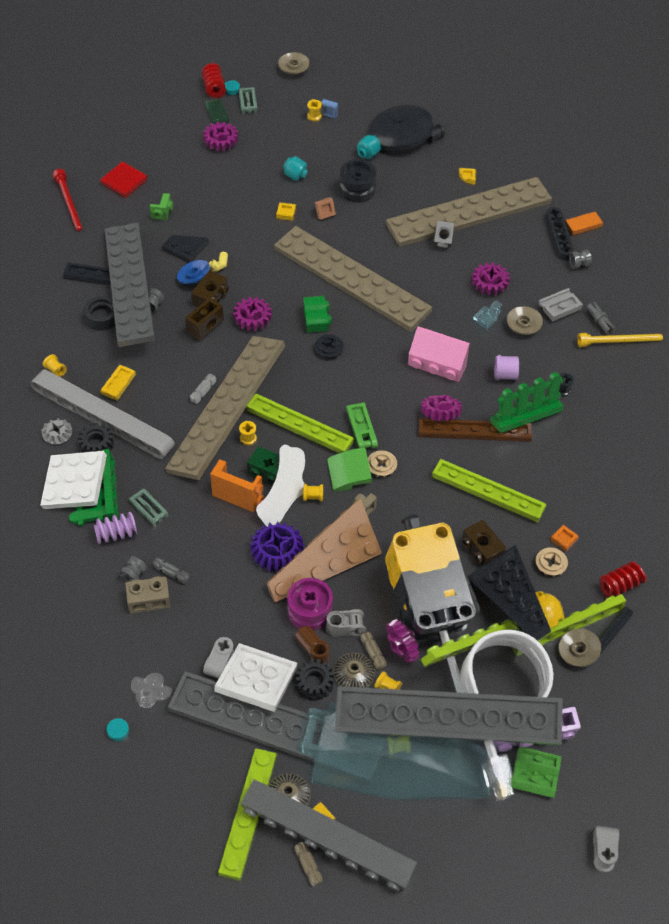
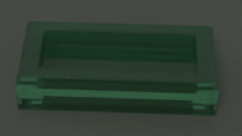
[206,99,230,125]

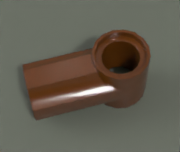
[295,626,330,664]

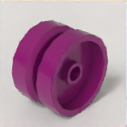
[287,578,333,631]

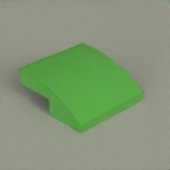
[327,447,372,492]
[511,746,562,798]

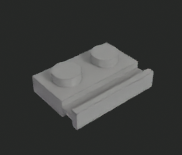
[538,288,583,322]

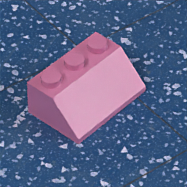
[408,326,470,382]

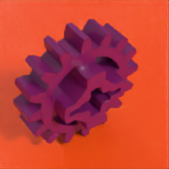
[203,122,238,151]
[472,262,510,296]
[233,297,272,331]
[421,395,462,421]
[386,619,420,663]

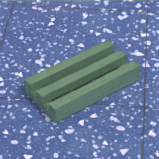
[239,88,258,114]
[129,488,169,527]

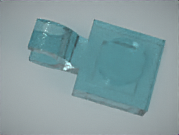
[473,301,502,330]

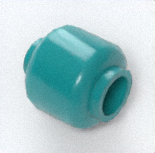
[357,135,381,159]
[283,156,308,181]

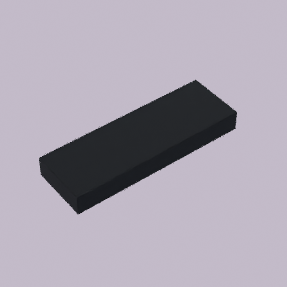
[63,262,111,286]

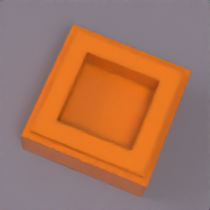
[550,525,579,552]

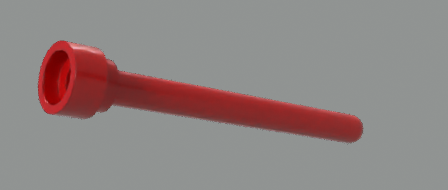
[52,169,82,231]

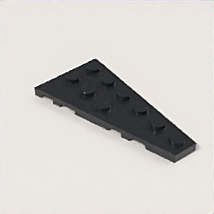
[467,545,551,641]

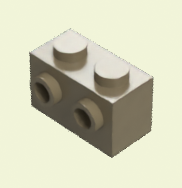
[125,576,171,614]

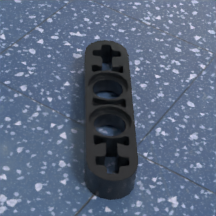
[546,207,574,260]

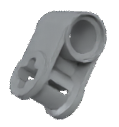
[325,609,366,637]
[203,637,234,679]
[593,825,619,873]

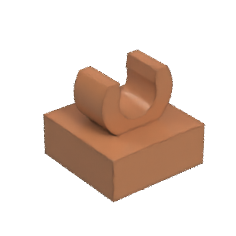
[315,197,336,219]

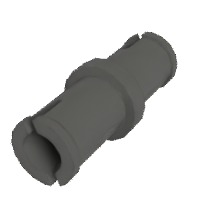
[587,301,616,335]

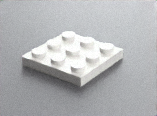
[40,451,107,509]
[215,643,298,712]

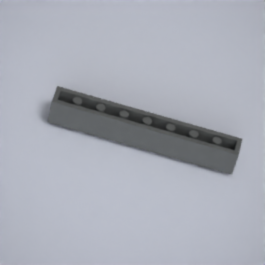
[241,779,417,892]

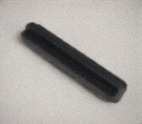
[598,607,633,654]

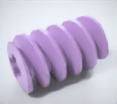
[94,512,137,544]

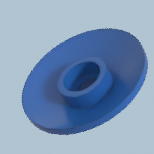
[177,260,210,284]

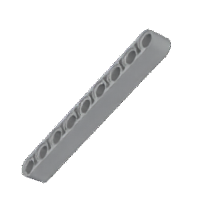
[30,369,175,459]

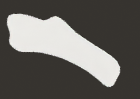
[256,445,305,527]

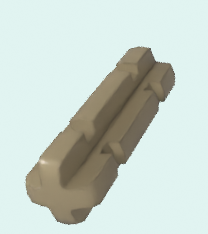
[360,631,386,670]
[295,842,322,886]

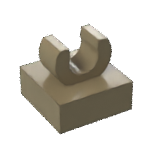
[355,493,377,516]

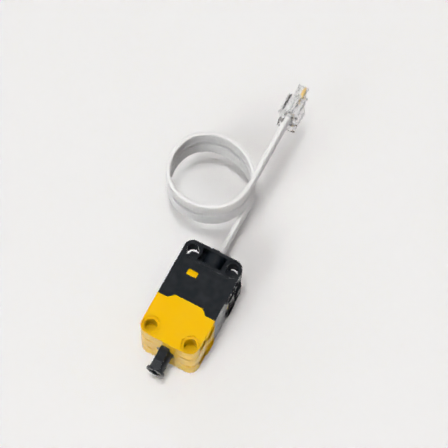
[385,514,553,801]

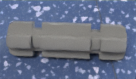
[189,374,216,404]

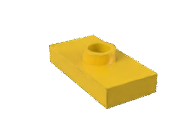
[100,365,136,401]

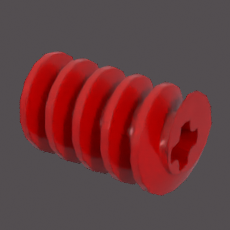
[202,63,226,98]
[600,561,646,598]

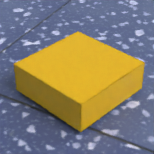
[276,203,296,221]

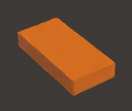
[565,212,603,236]

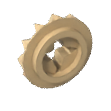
[368,451,397,477]
[535,548,568,577]

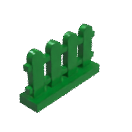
[491,372,564,433]
[69,449,119,527]

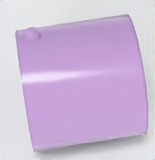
[494,355,519,381]

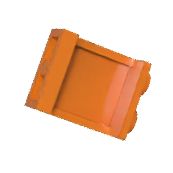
[210,459,264,512]

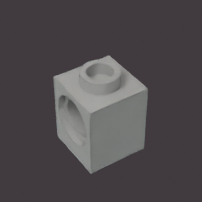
[434,221,455,247]

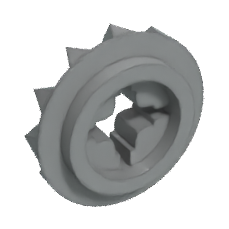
[41,418,72,444]

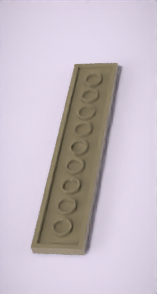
[386,177,552,247]
[274,226,432,332]
[165,336,285,480]

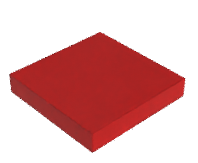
[100,161,148,198]

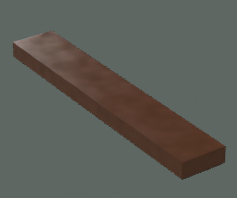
[419,418,532,442]

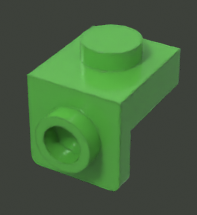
[149,193,173,220]

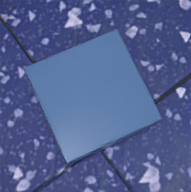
[321,99,338,119]

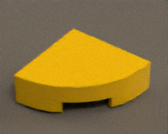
[459,168,476,185]

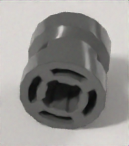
[569,249,592,269]
[148,288,164,313]
[119,556,147,582]

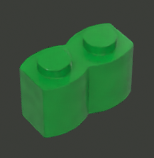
[303,296,332,333]

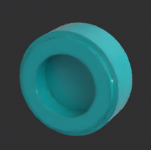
[225,80,240,95]
[107,718,129,742]

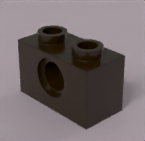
[191,270,229,307]
[185,297,224,341]
[462,520,506,566]

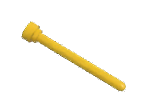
[577,333,663,347]

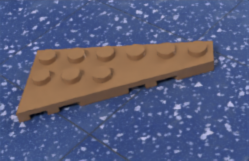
[266,498,382,602]

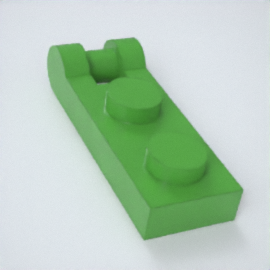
[346,402,378,449]

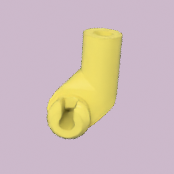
[209,252,228,272]

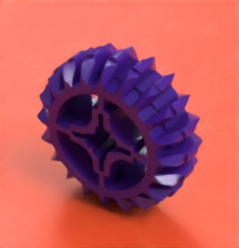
[250,521,304,573]

